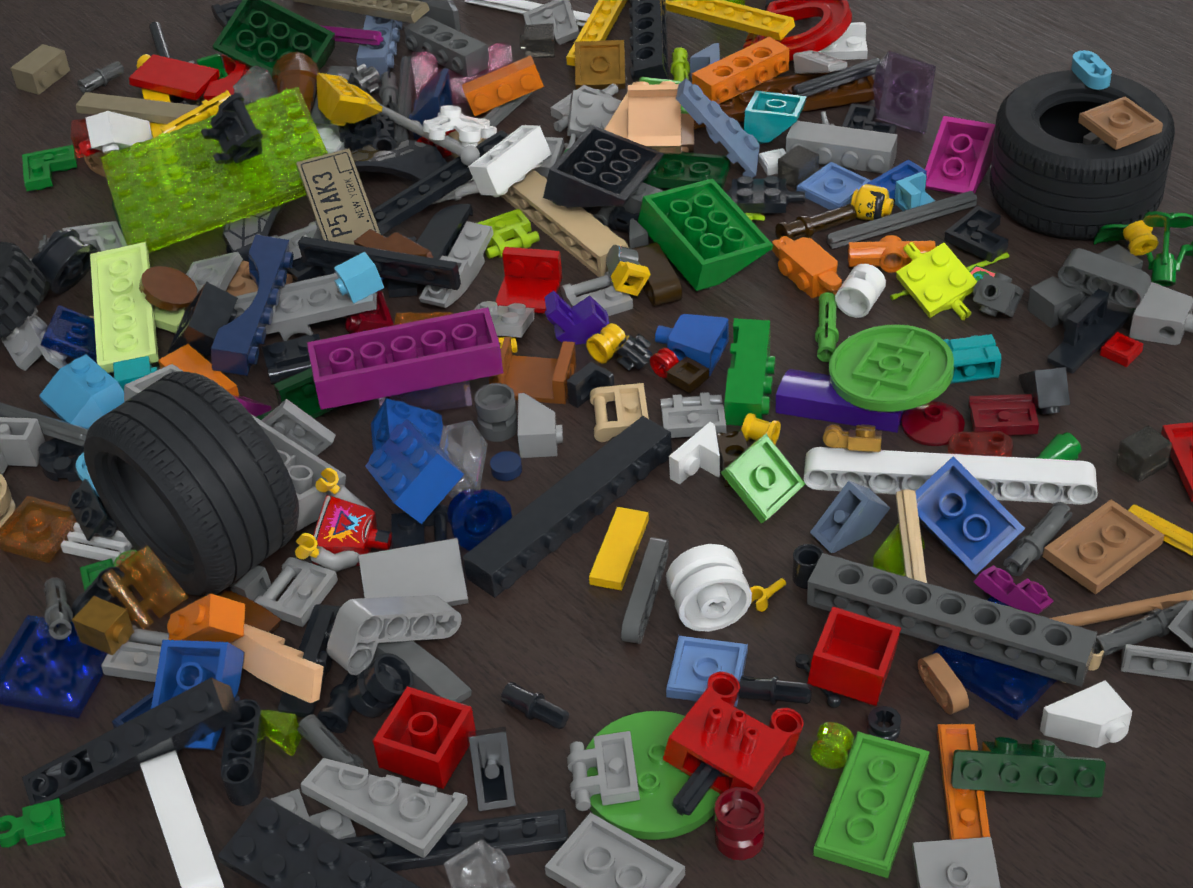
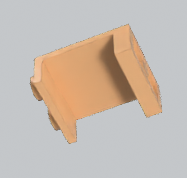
[628,81,681,154]

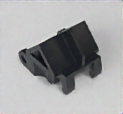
[201,93,263,164]

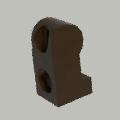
[716,430,748,487]

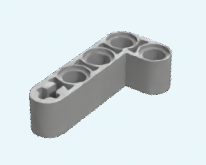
[327,595,462,675]

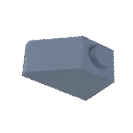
[810,481,890,553]

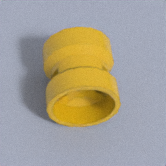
[586,323,626,363]

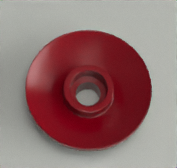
[901,401,965,446]

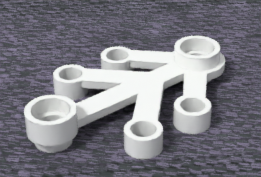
[423,105,497,147]

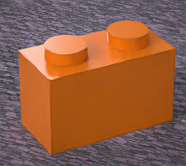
[167,594,245,643]

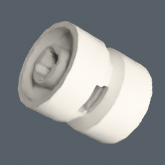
[835,264,886,318]

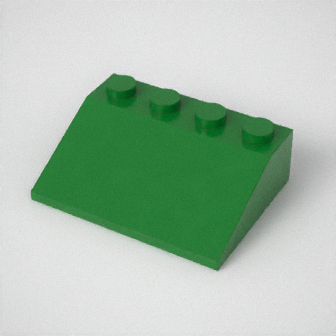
[638,178,773,291]

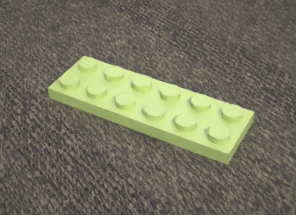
[90,242,159,373]

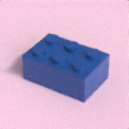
[365,418,464,524]

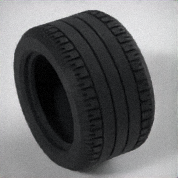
[990,70,1175,241]
[84,371,299,596]

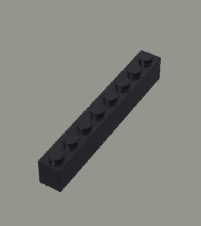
[463,416,672,598]

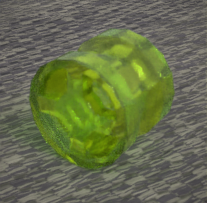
[810,722,854,769]

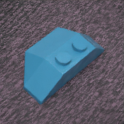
[39,354,124,429]

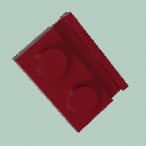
[968,394,1039,436]

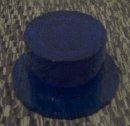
[447,489,512,551]

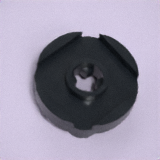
[38,438,84,482]

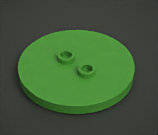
[829,325,954,412]
[586,711,720,840]

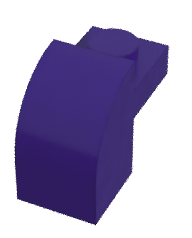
[544,291,610,345]

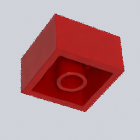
[373,686,476,789]

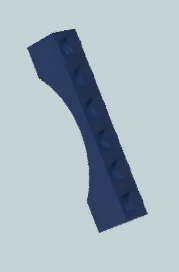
[211,235,294,376]

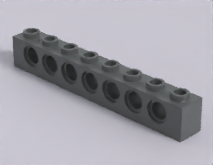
[807,553,1097,687]

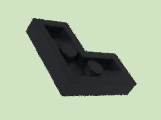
[842,103,897,134]
[944,205,1009,262]

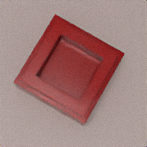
[1100,332,1144,367]

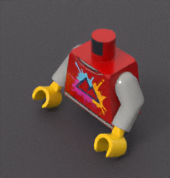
[295,468,392,572]

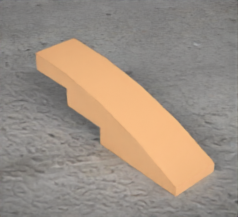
[230,624,324,703]

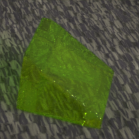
[260,710,302,756]

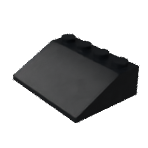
[543,125,664,208]

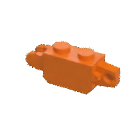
[772,236,842,299]

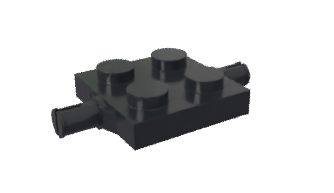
[726,176,805,213]

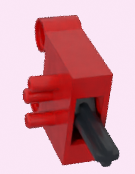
[663,671,804,816]

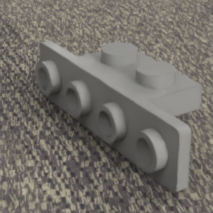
[1,307,67,371]

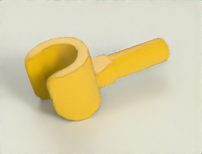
[750,578,786,612]

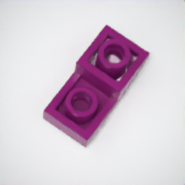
[974,565,1054,614]

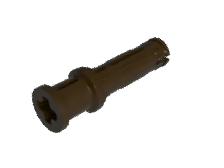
[775,203,857,241]

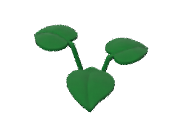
[1094,211,1193,287]

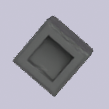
[629,219,649,249]

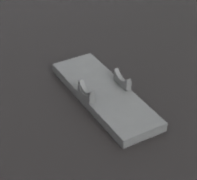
[234,273,377,341]

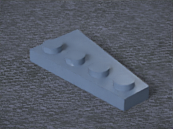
[676,78,760,178]

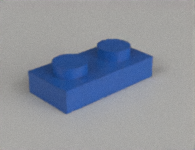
[867,159,927,199]

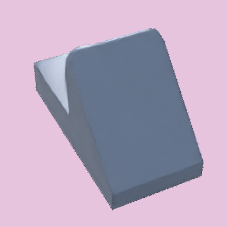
[690,43,720,78]

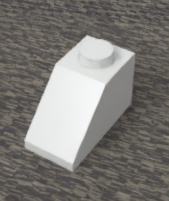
[1040,680,1132,748]

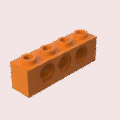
[692,37,789,104]

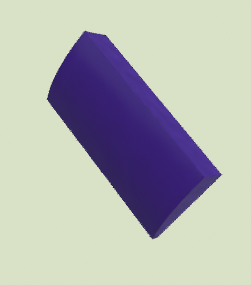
[776,369,904,433]

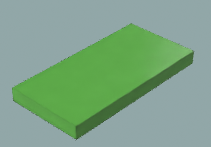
[813,732,930,878]

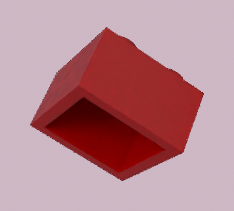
[807,606,901,706]

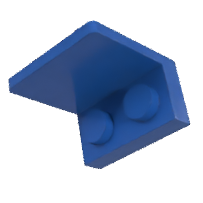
[371,398,447,454]

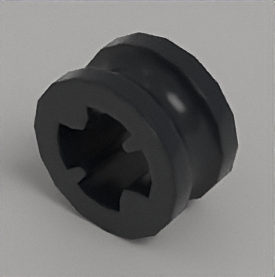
[867,706,901,741]

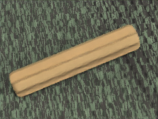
[896,489,927,583]

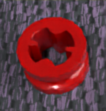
[650,348,679,378]

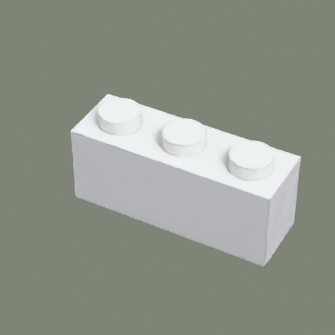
[85,111,155,160]
[468,125,551,197]

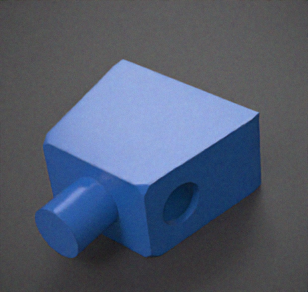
[655,314,729,376]

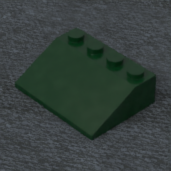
[212,0,335,79]

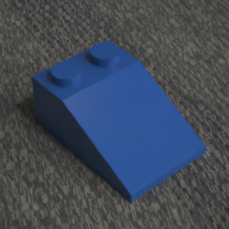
[915,456,1025,576]
[151,640,245,750]

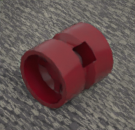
[715,787,765,860]

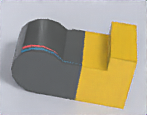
[606,245,651,296]

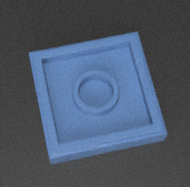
[797,162,871,210]
[666,636,748,707]

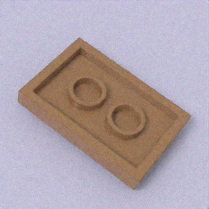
[1043,499,1164,595]

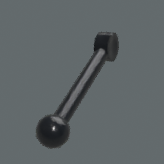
[795,654,841,708]

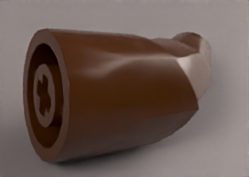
[272,52,319,133]

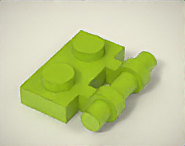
[477,209,540,259]

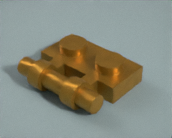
[823,424,882,452]

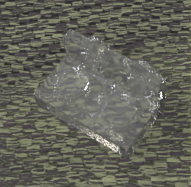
[444,839,516,888]

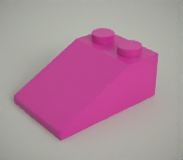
[925,116,996,194]

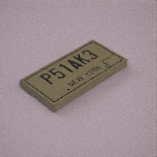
[296,148,380,245]

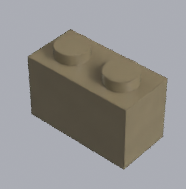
[11,44,70,95]

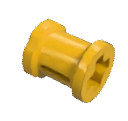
[741,413,781,444]

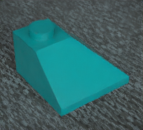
[744,90,807,144]

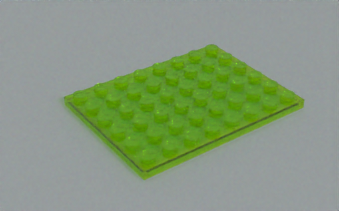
[100,87,328,253]

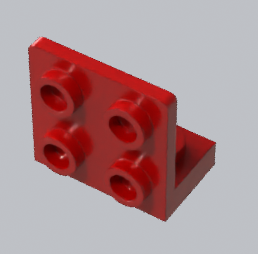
[495,247,562,313]

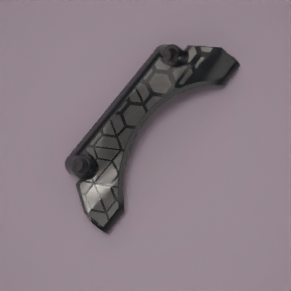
[222,134,447,262]

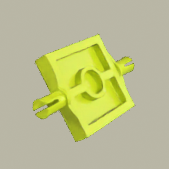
[896,242,978,320]

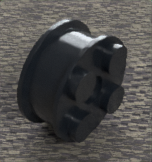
[31,229,97,294]

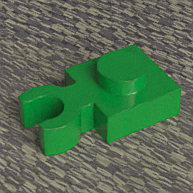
[0,798,66,848]

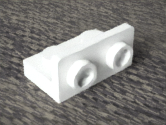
[818,22,868,60]

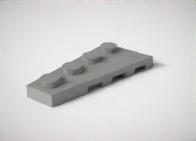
[301,758,468,858]

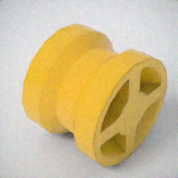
[1123,220,1159,256]

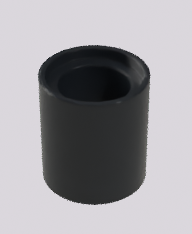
[793,544,823,589]

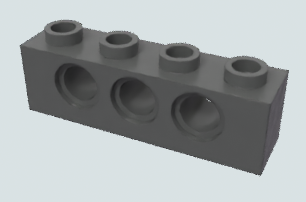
[404,16,490,78]

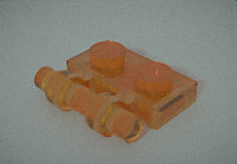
[102,545,189,630]

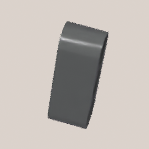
[1058,248,1151,308]

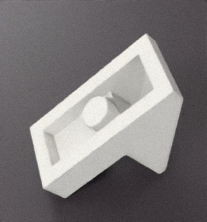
[669,422,720,484]

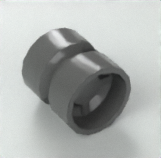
[475,383,518,442]

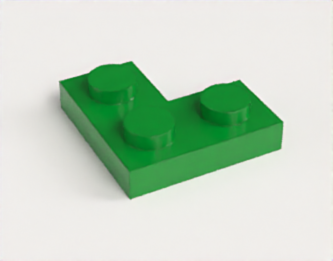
[22,145,77,191]

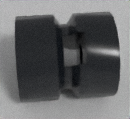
[348,653,414,718]

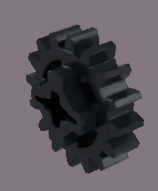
[339,112,394,150]

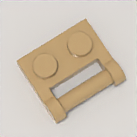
[590,383,649,442]

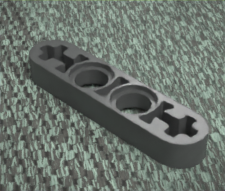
[621,537,669,644]

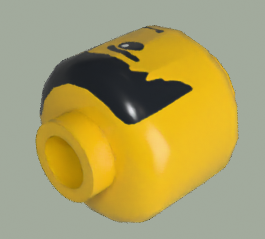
[851,184,894,221]

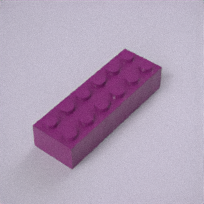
[307,307,503,410]

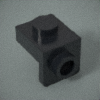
[567,362,615,408]

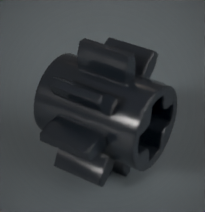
[615,334,652,370]

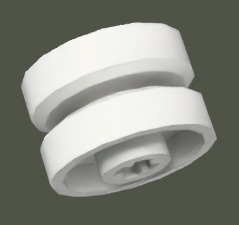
[666,544,752,632]

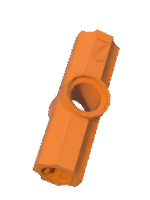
[848,235,936,273]

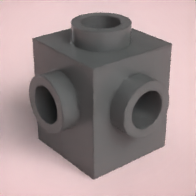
[973,272,1024,318]

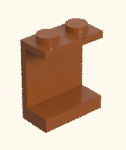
[489,337,577,404]

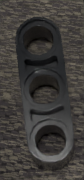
[220,699,267,806]

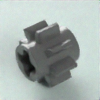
[350,63,381,95]

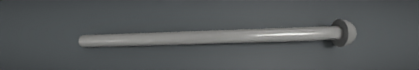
[380,104,480,166]

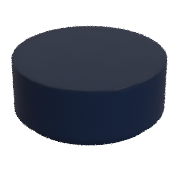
[490,451,522,481]

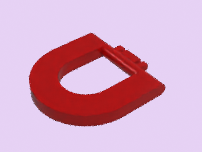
[743,0,852,61]

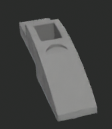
[419,221,494,308]

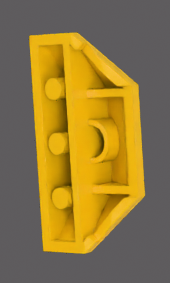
[317,73,383,126]

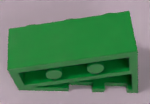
[724,318,775,426]

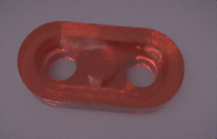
[948,431,1013,457]

